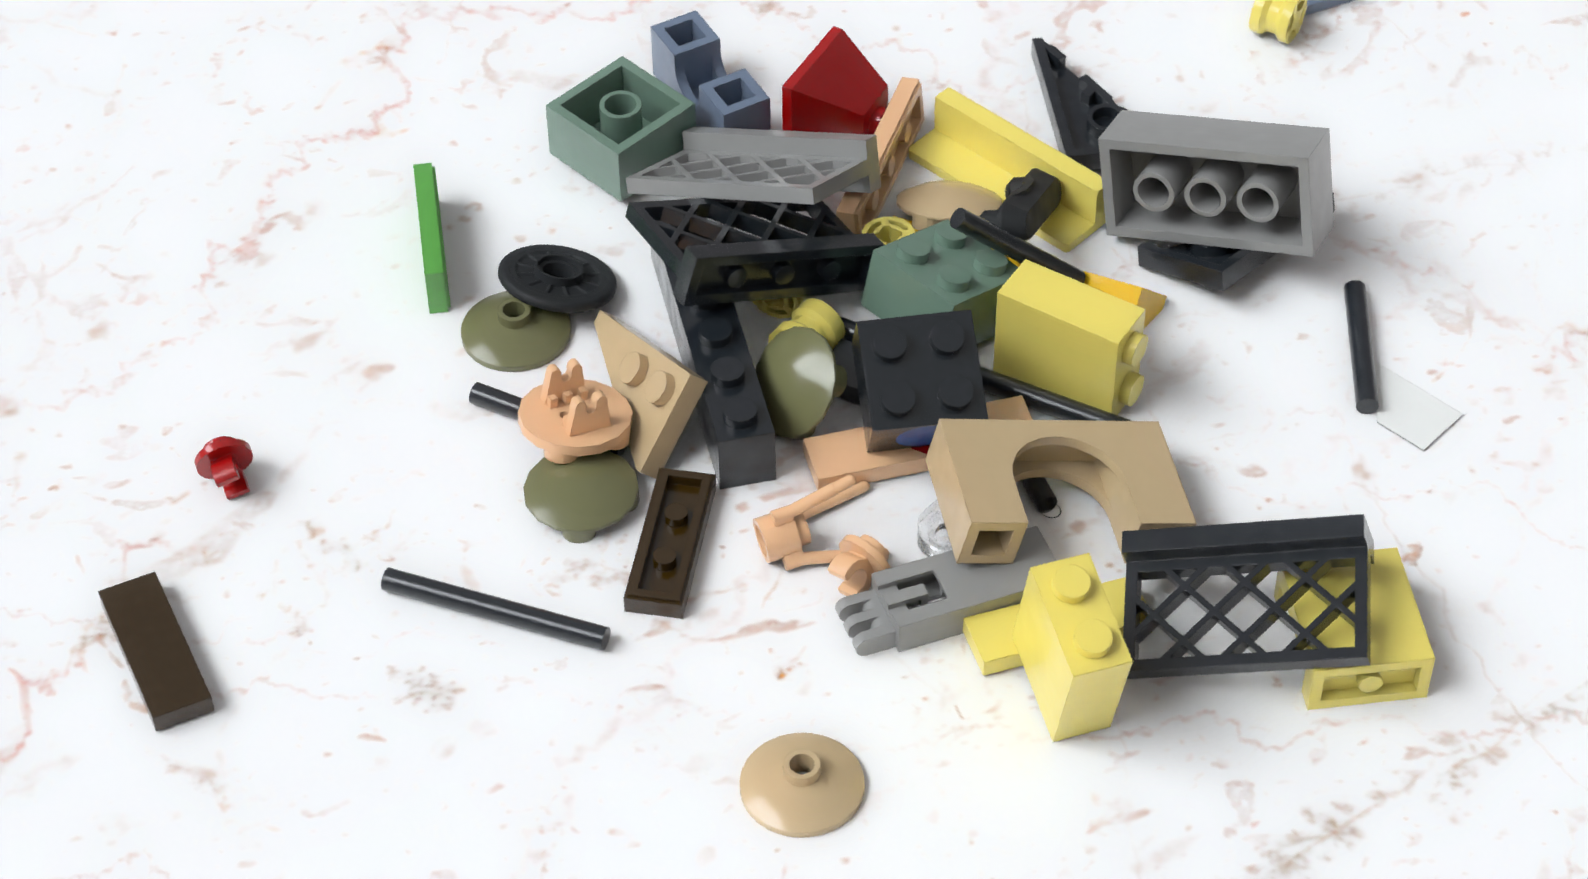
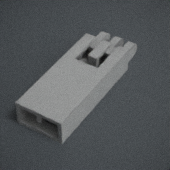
[835,526,1057,656]

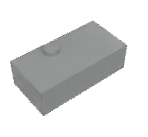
[1098,110,1334,257]

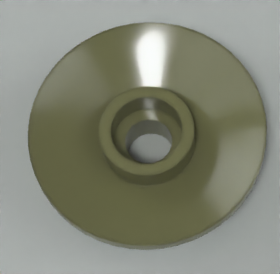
[461,291,571,372]

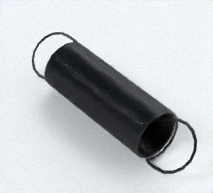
[1021,477,1062,518]

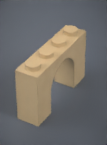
[925,419,1197,563]

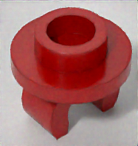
[194,436,253,500]

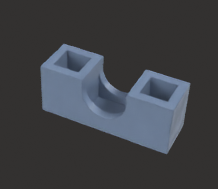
[650,10,771,130]

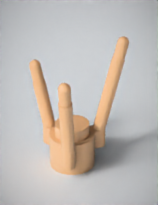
[753,475,889,571]

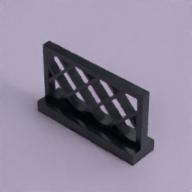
[625,198,884,306]
[1121,514,1374,679]

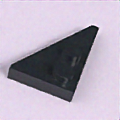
[1031,38,1127,170]

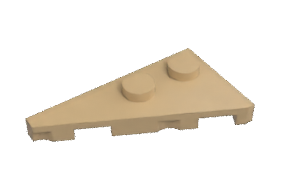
[594,310,708,479]

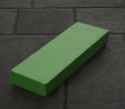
[413,163,451,314]

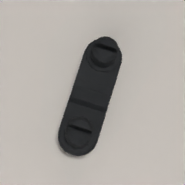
[979,168,1061,241]

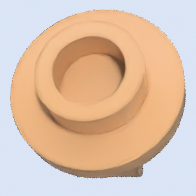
[828,534,891,596]

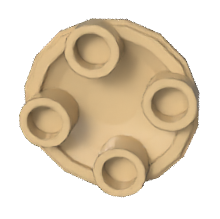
[897,180,1002,231]

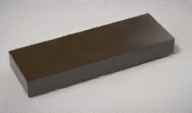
[623,467,716,619]
[98,572,215,732]

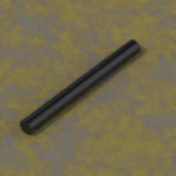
[381,567,611,650]

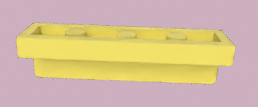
[908,87,1106,252]

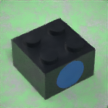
[852,309,988,453]

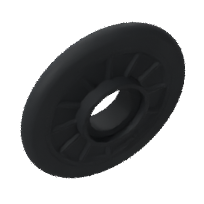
[498,244,617,313]

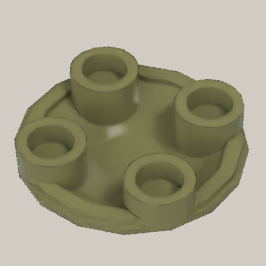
[755,326,847,441]
[523,450,640,544]

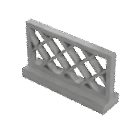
[626,126,881,205]

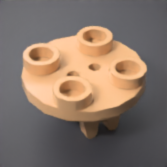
[518,358,633,464]

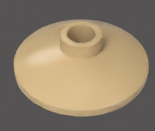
[740,733,865,838]

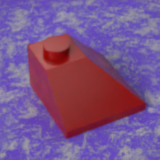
[782,26,888,135]

